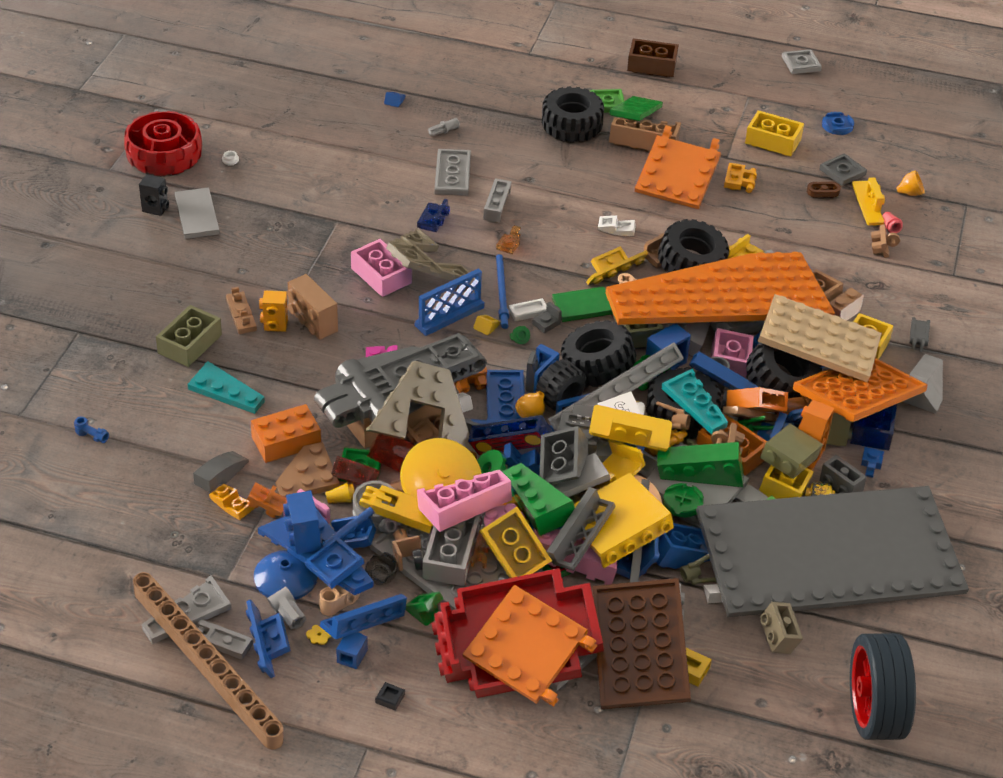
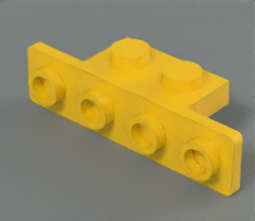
[852,177,885,226]
[586,246,648,285]

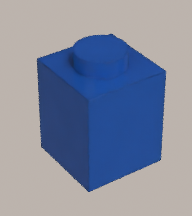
[336,632,368,669]

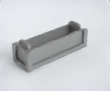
[483,178,512,223]

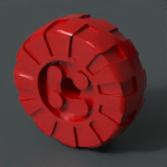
[124,111,202,176]

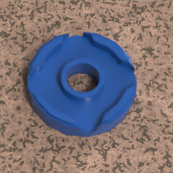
[822,112,855,135]

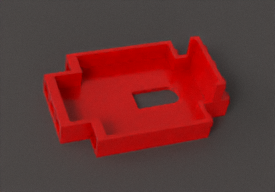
[432,568,604,698]

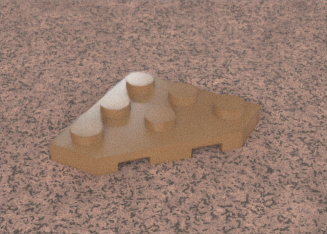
[275,442,340,498]

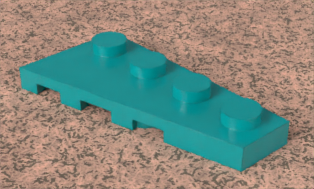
[662,369,728,435]

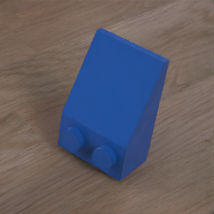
[656,523,711,569]

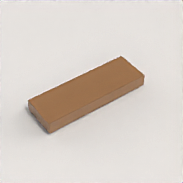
[723,406,776,422]

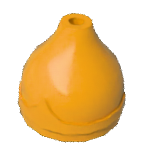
[896,170,925,196]
[515,391,545,422]

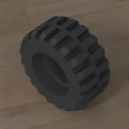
[541,86,604,143]
[658,219,729,273]
[561,320,636,387]
[746,342,822,398]
[646,368,722,439]

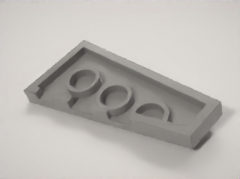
[142,575,231,644]

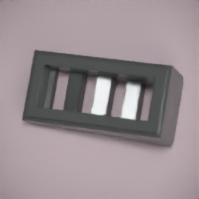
[525,351,540,392]

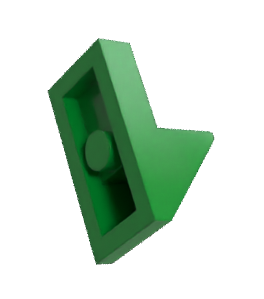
[405,592,444,626]

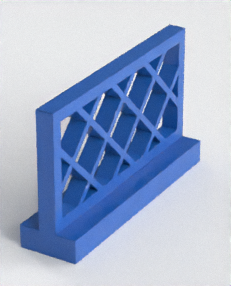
[415,268,485,336]

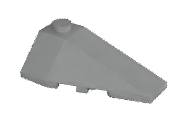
[902,354,943,414]

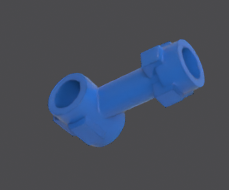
[74,416,109,443]

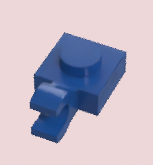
[861,447,884,477]

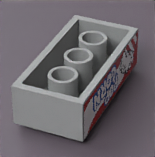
[423,514,482,586]

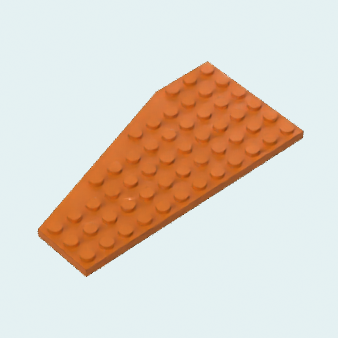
[605,251,835,325]

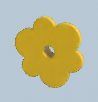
[306,625,332,645]

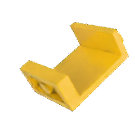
[594,439,646,489]

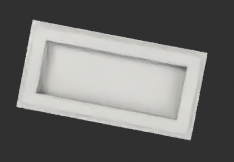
[509,298,547,322]

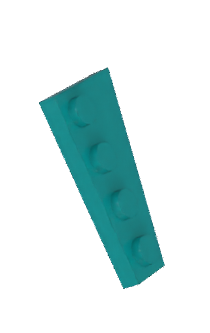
[188,361,265,414]

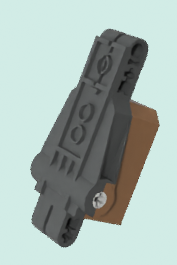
[314,333,487,448]

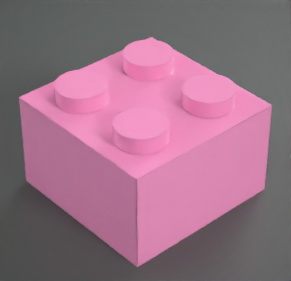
[710,328,754,378]

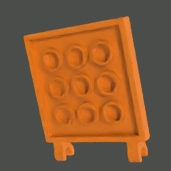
[635,125,721,210]
[463,585,597,707]

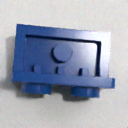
[331,516,377,549]

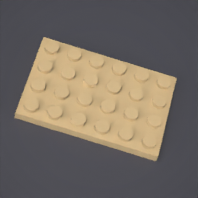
[758,294,882,382]

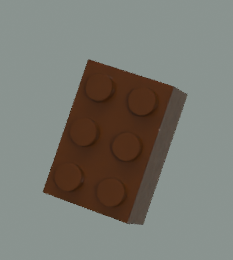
[627,38,679,77]

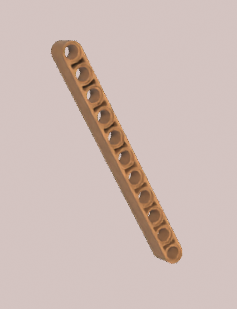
[133,572,283,750]

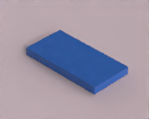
[486,370,527,423]

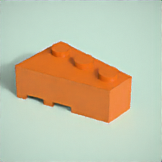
[798,400,835,471]

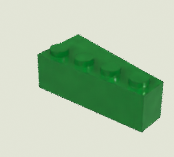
[657,442,744,487]

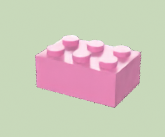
[351,239,412,297]

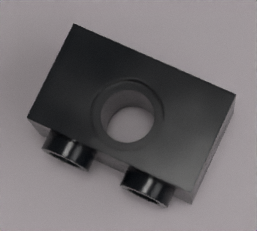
[139,174,169,216]

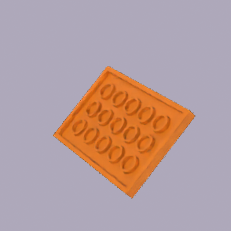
[793,358,928,422]

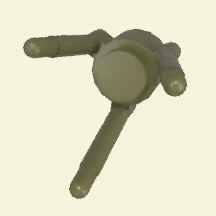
[680,554,717,585]

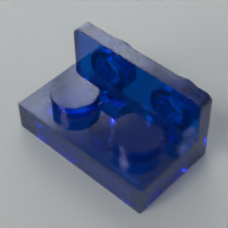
[417,199,450,232]

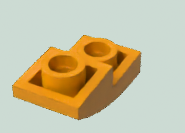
[209,484,254,520]

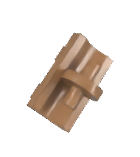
[871,224,900,258]
[711,423,745,454]

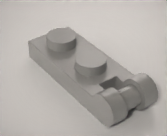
[193,620,253,660]

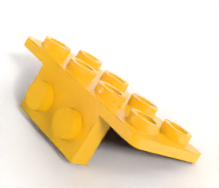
[589,405,672,451]

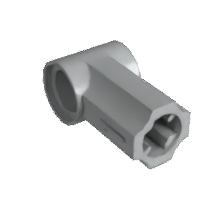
[267,586,306,630]

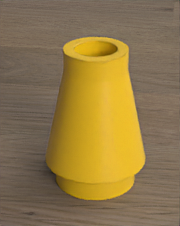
[325,482,355,504]

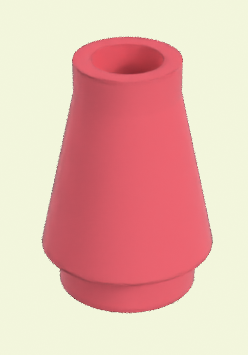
[882,212,903,233]

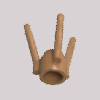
[656,402,691,430]

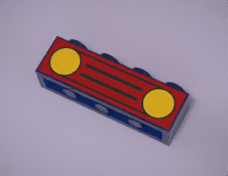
[468,415,552,455]

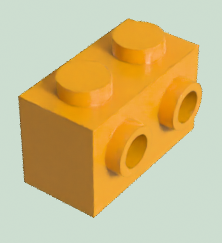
[259,290,288,332]

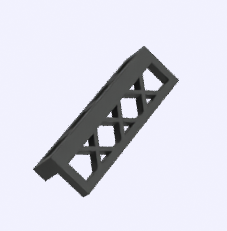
[546,487,616,571]

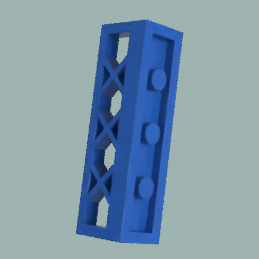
[320,594,407,639]

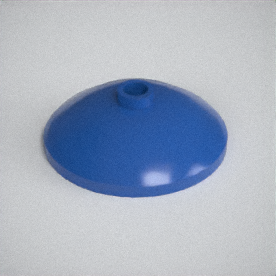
[254,550,318,600]

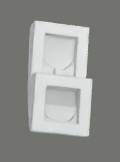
[598,215,636,236]

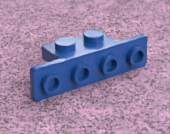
[246,599,291,678]

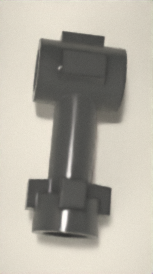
[378,518,410,535]

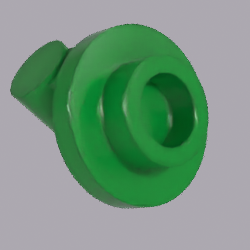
[510,326,531,344]

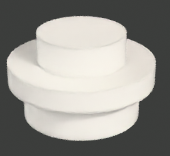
[222,151,239,166]

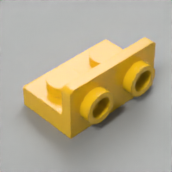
[727,234,763,259]

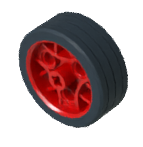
[850,633,916,740]

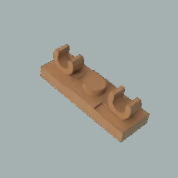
[226,287,257,334]

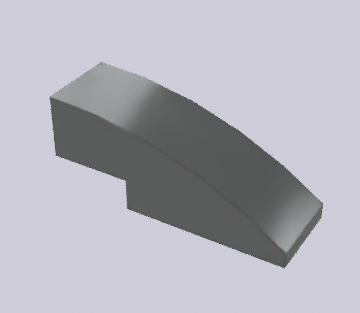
[193,451,249,493]

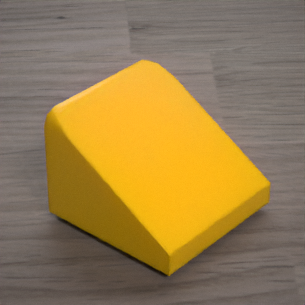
[473,315,501,335]

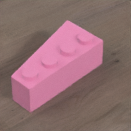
[417,470,512,532]

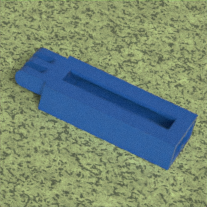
[689,351,758,390]

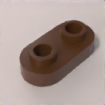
[806,182,841,198]

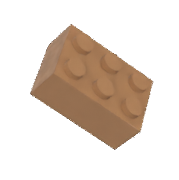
[287,274,338,340]

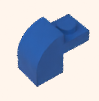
[504,443,540,476]

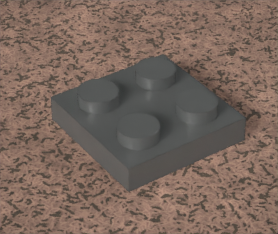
[819,153,867,186]

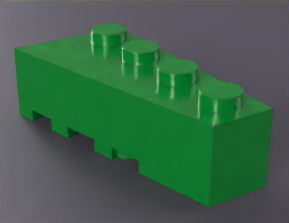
[503,463,575,536]

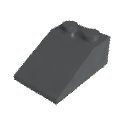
[540,426,588,485]

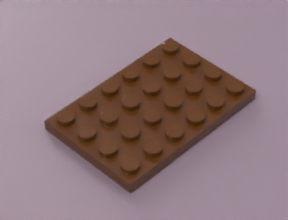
[592,578,691,710]

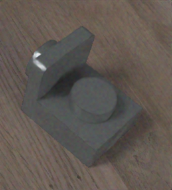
[532,302,562,333]

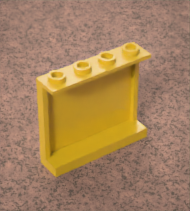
[574,472,674,568]

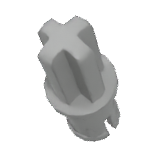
[428,118,460,136]

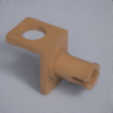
[392,529,421,571]

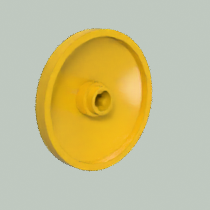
[400,438,482,498]

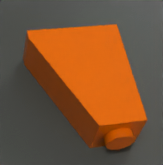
[726,387,788,412]

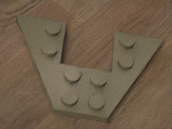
[386,228,482,285]
[366,361,475,452]

